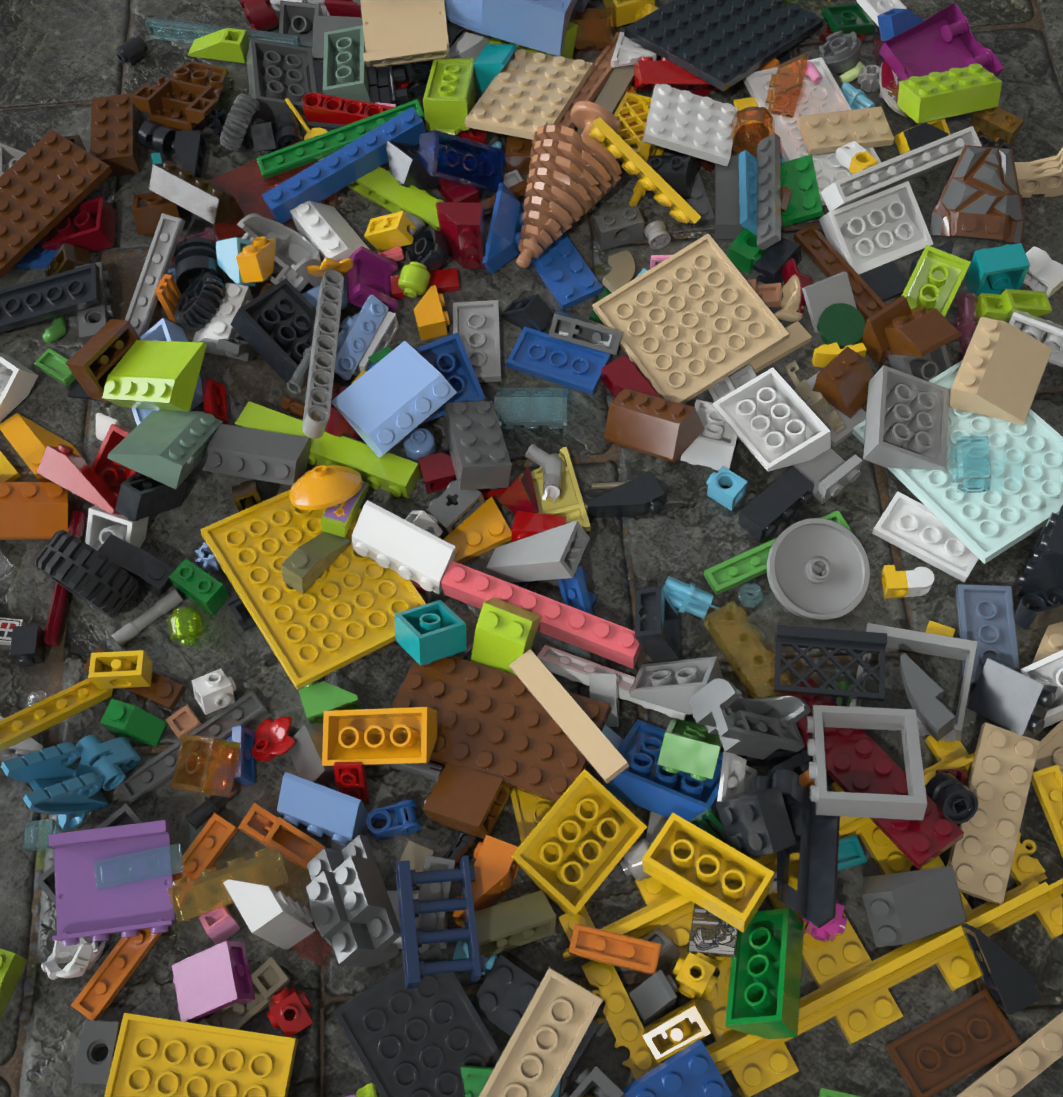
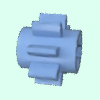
[195,542,221,573]

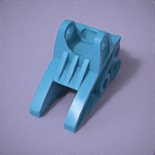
[1,734,141,831]

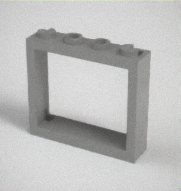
[850,623,978,742]
[806,705,927,820]

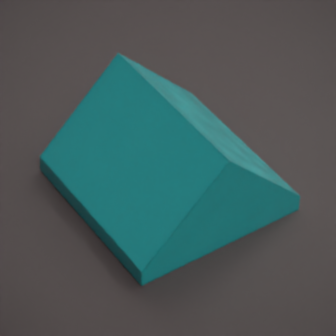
[473,44,517,94]

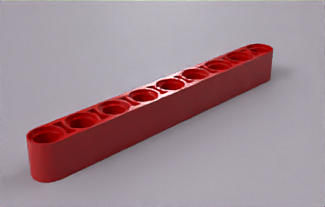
[302,92,487,152]

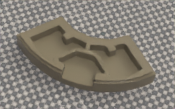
[602,249,635,293]

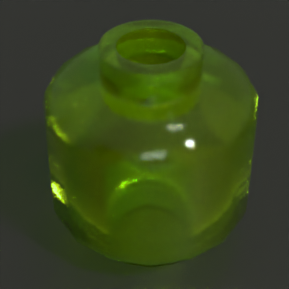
[167,607,203,646]

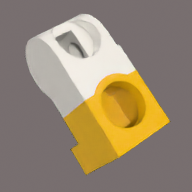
[836,141,878,174]
[880,565,934,599]

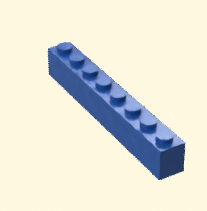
[262,107,428,224]

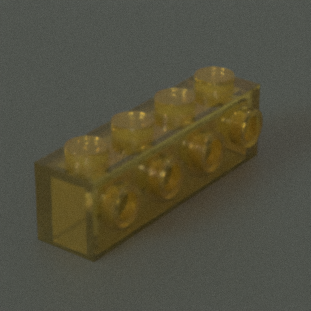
[704,601,791,699]
[167,847,289,924]

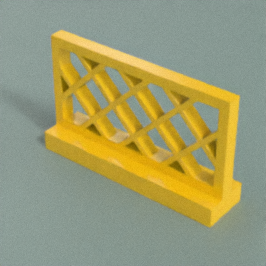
[600,92,658,163]

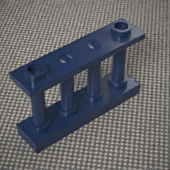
[395,856,485,989]

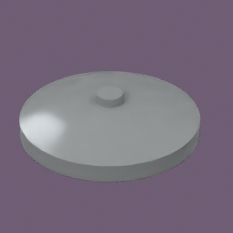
[767,518,870,621]

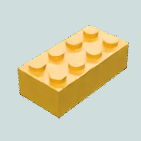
[642,813,775,933]

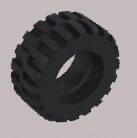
[35,530,139,618]

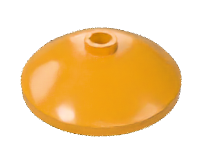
[288,465,363,510]

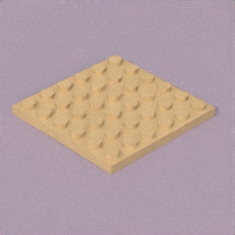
[592,233,789,404]

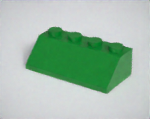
[725,908,804,1039]

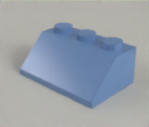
[277,772,368,846]

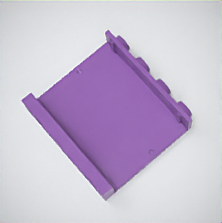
[48,820,176,946]

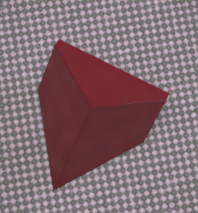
[498,467,539,515]

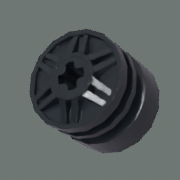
[174,237,224,293]

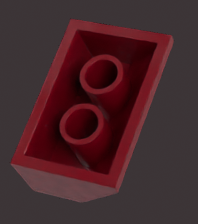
[436,202,487,269]

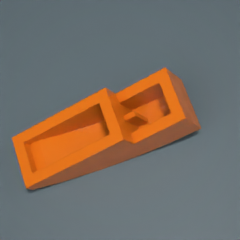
[237,803,325,870]

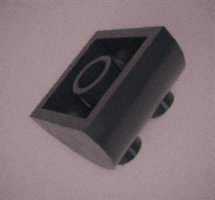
[646,155,699,199]

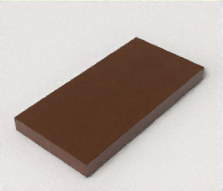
[884,988,1022,1097]

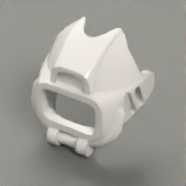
[41,938,106,980]

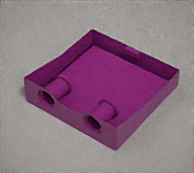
[879,3,1004,81]

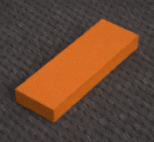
[568,923,662,975]

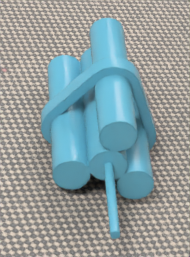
[839,82,875,110]
[663,576,735,619]

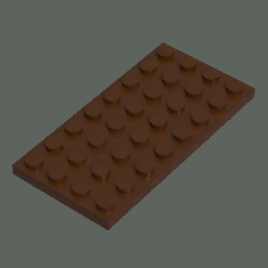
[0,130,113,278]
[390,656,611,803]

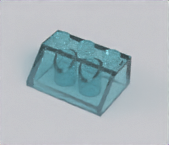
[494,387,569,429]

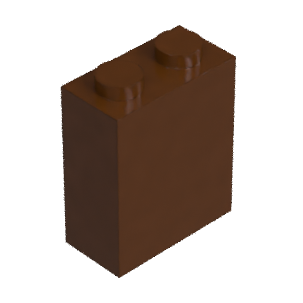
[422,763,511,839]

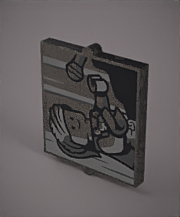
[687,903,740,959]

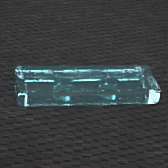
[93,844,185,891]

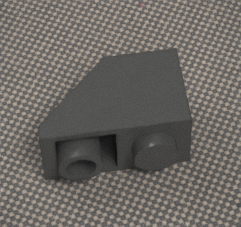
[629,970,678,1024]

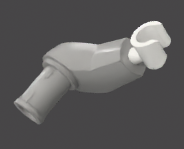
[525,444,562,504]

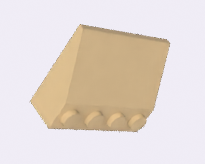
[949,317,1052,425]

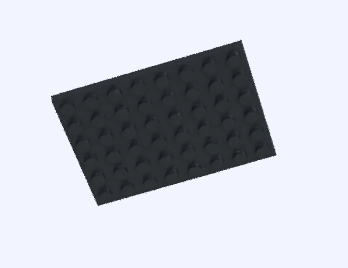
[624,0,824,91]

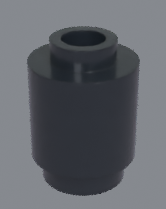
[117,36,148,66]

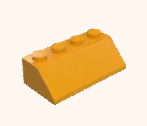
[322,707,437,766]

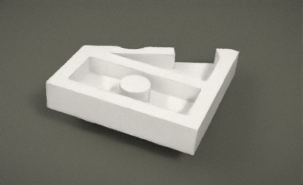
[611,32,657,68]

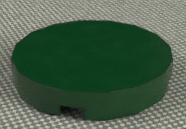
[817,303,865,349]

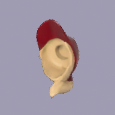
[774,258,813,322]

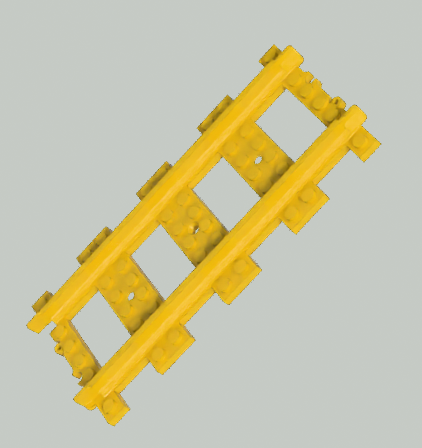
[558,735,1063,1097]

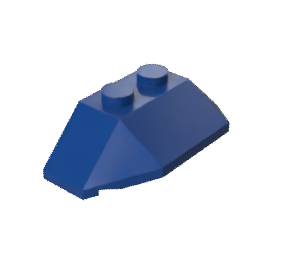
[482,183,524,274]

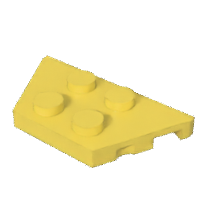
[531,447,591,532]

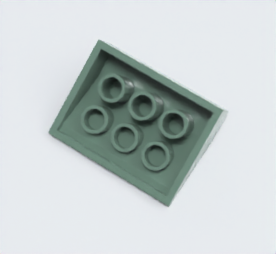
[107,411,223,489]

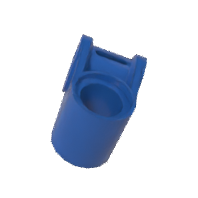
[366,800,422,840]

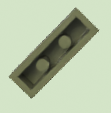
[462,890,556,958]

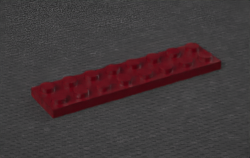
[785,679,964,870]

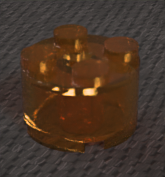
[731,107,775,158]

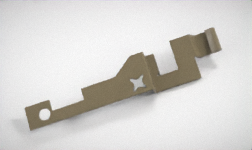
[786,360,847,435]

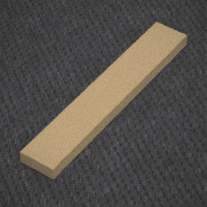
[509,649,629,783]

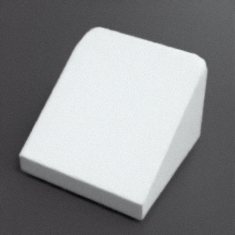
[96,413,121,441]

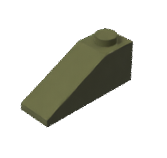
[281,532,351,594]

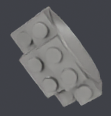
[237,213,323,292]

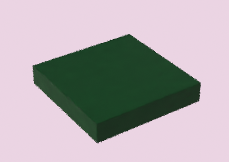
[821,3,876,34]

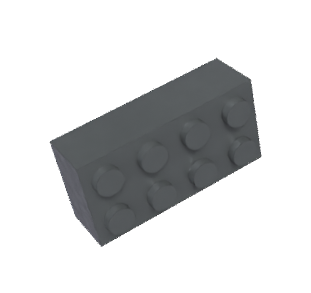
[443,401,512,490]

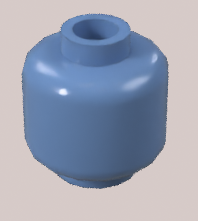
[403,428,436,463]

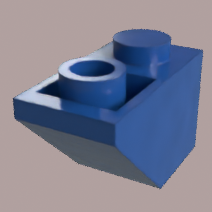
[877,8,924,41]

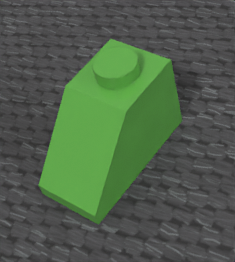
[298,681,362,724]

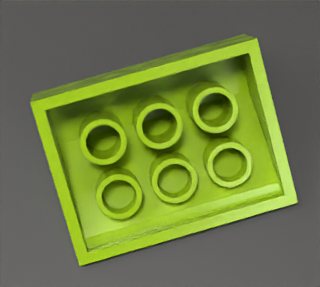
[102,340,207,412]

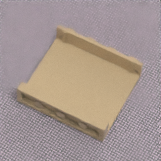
[360,0,450,68]

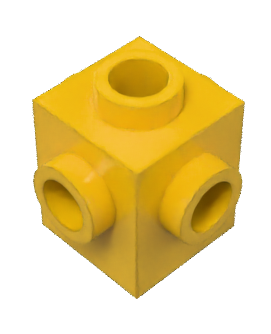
[672,952,718,1000]

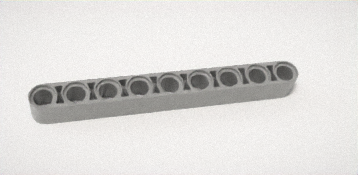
[302,270,344,439]

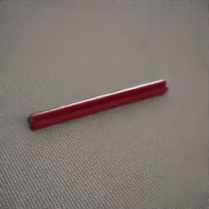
[43,511,87,647]

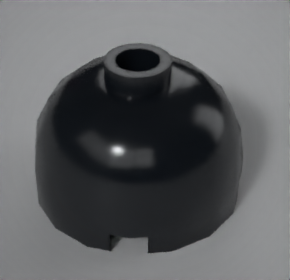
[406,225,449,272]

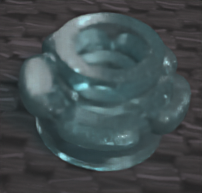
[738,583,763,607]

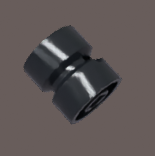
[273,112,303,150]
[138,120,176,156]
[926,773,978,824]

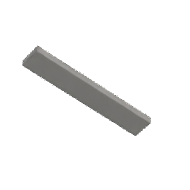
[125,213,185,337]

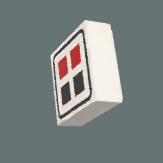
[0,618,26,645]

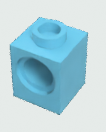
[706,466,748,511]

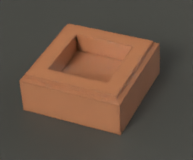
[166,704,202,740]

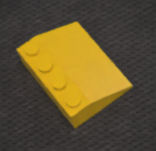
[511,769,647,915]

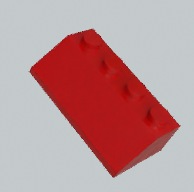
[634,57,719,91]

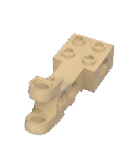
[1015,147,1063,198]

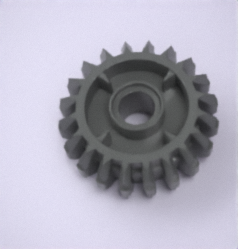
[220,93,259,152]

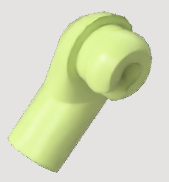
[839,62,865,85]

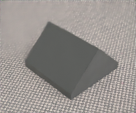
[279,1,323,47]
[288,723,335,785]

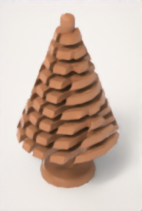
[516,101,622,268]

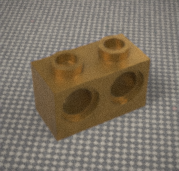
[970,107,1024,146]

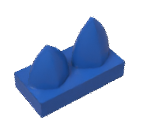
[557,566,598,615]
[215,725,255,786]

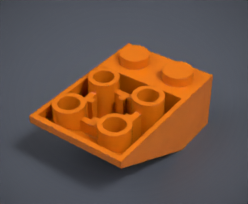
[451,835,520,928]

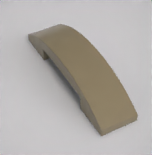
[198,957,290,1030]

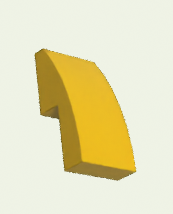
[812,342,867,368]

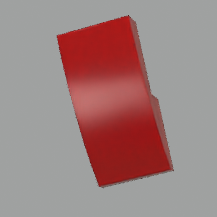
[334,762,370,803]

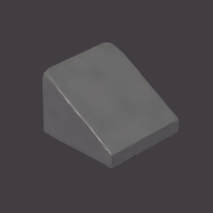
[642,927,680,972]

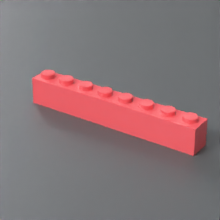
[441,561,643,669]

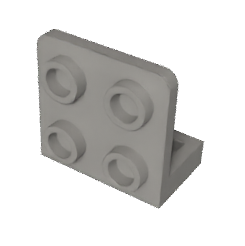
[793,448,863,504]

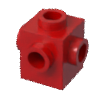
[267,986,313,1038]

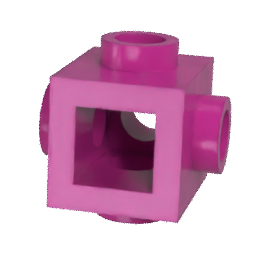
[802,900,847,942]

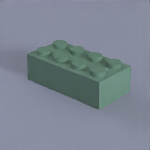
[323,25,371,103]

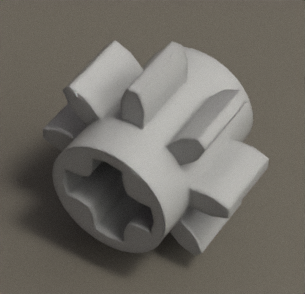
[858,65,880,93]

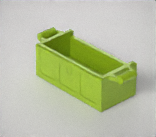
[423,58,478,138]

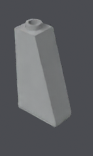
[486,521,590,583]

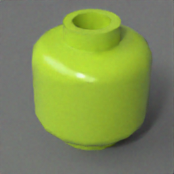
[398,262,430,298]

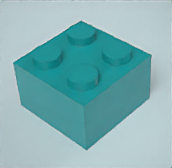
[965,243,1030,301]
[394,600,466,666]

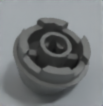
[819,31,861,73]

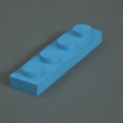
[738,150,757,234]

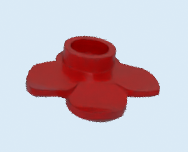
[252,717,296,762]

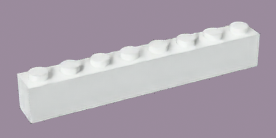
[820,126,982,212]

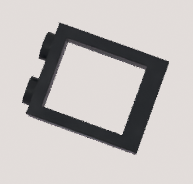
[635,586,681,663]

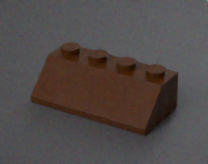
[604,388,705,463]

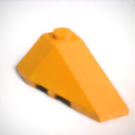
[0,413,86,482]

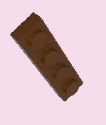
[83,647,186,711]

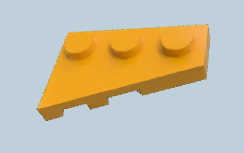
[443,496,511,564]

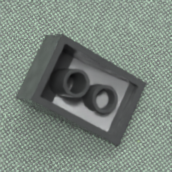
[862,866,966,947]

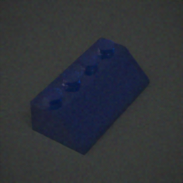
[418,130,506,194]

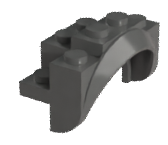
[688,679,811,759]
[306,835,401,967]

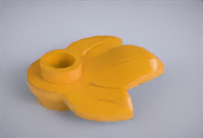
[307,257,353,278]

